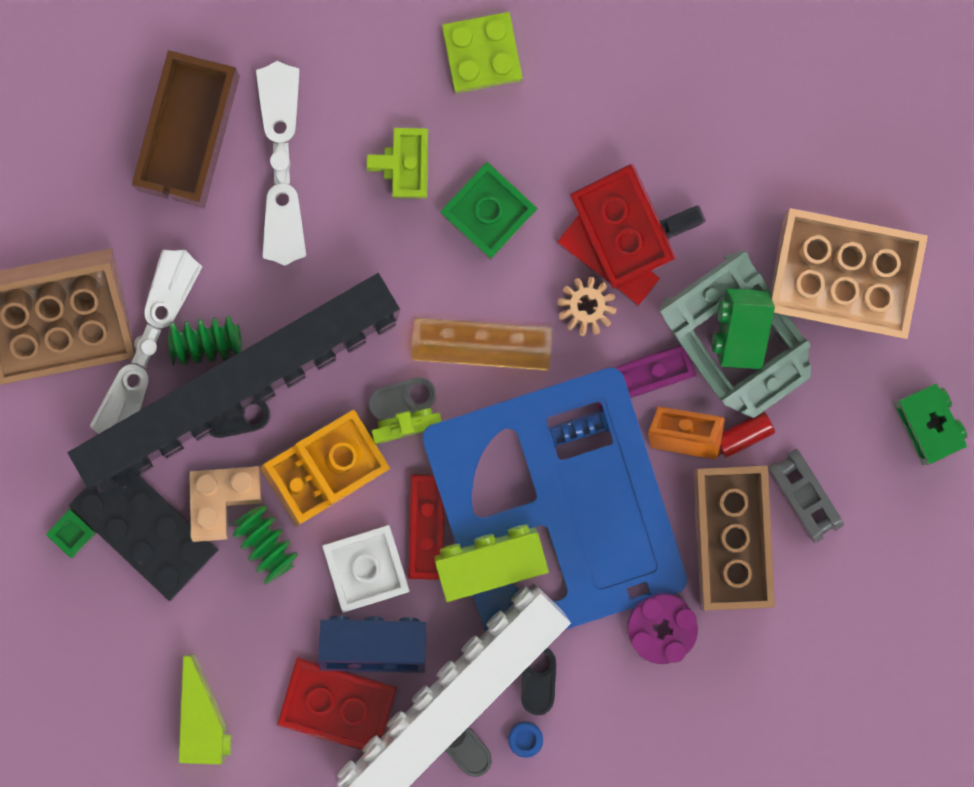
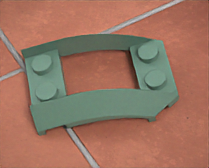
[659,250,811,418]

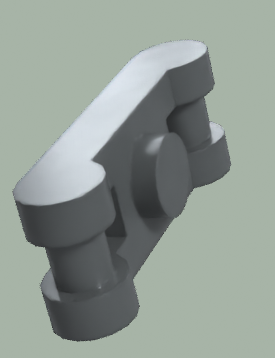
[768,449,844,544]

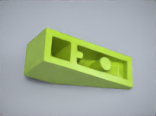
[179,654,232,765]

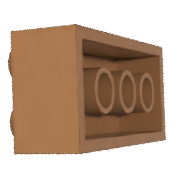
[693,466,775,611]

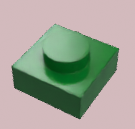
[46,509,97,559]

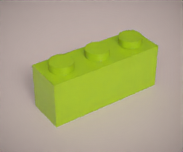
[434,524,549,602]

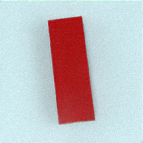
[557,215,660,306]
[408,474,445,580]

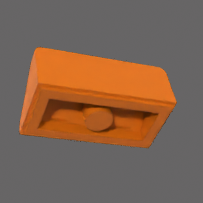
[648,406,725,459]

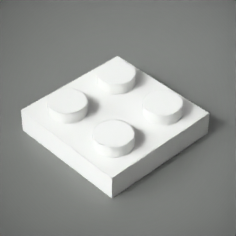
[322,525,410,613]

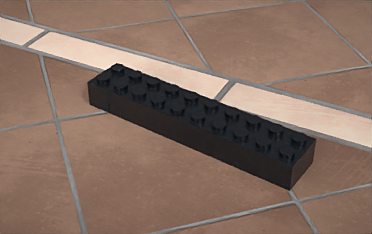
[67,272,400,495]

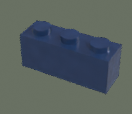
[318,615,427,673]

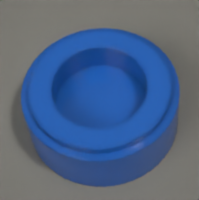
[508,721,543,758]

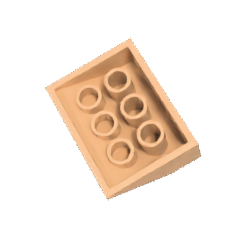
[771,208,928,339]

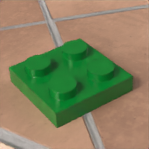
[440,162,538,260]

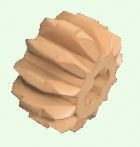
[557,277,616,336]

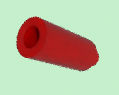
[718,411,775,459]

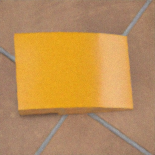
[260,410,391,527]

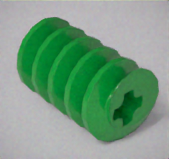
[168,315,243,366]
[228,505,298,585]

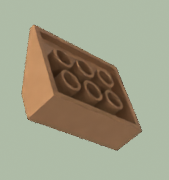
[0,248,135,385]

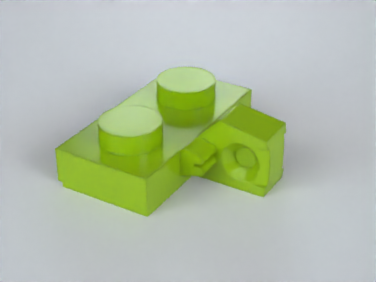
[366,128,428,199]
[371,408,442,445]

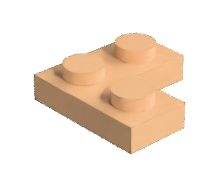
[189,466,262,542]

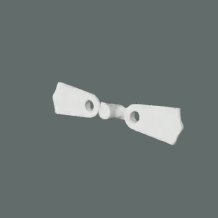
[256,61,306,266]
[90,250,202,434]

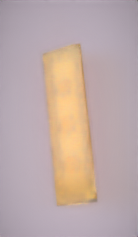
[412,317,552,370]

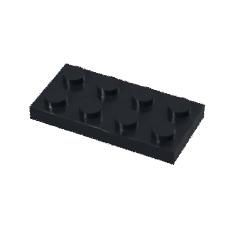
[68,474,219,602]

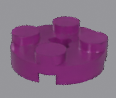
[627,593,698,664]

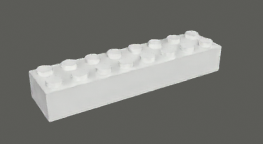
[337,583,571,787]

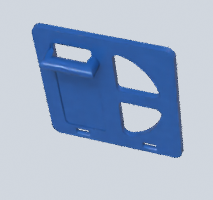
[422,367,687,632]

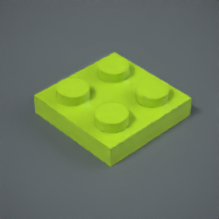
[442,12,523,94]

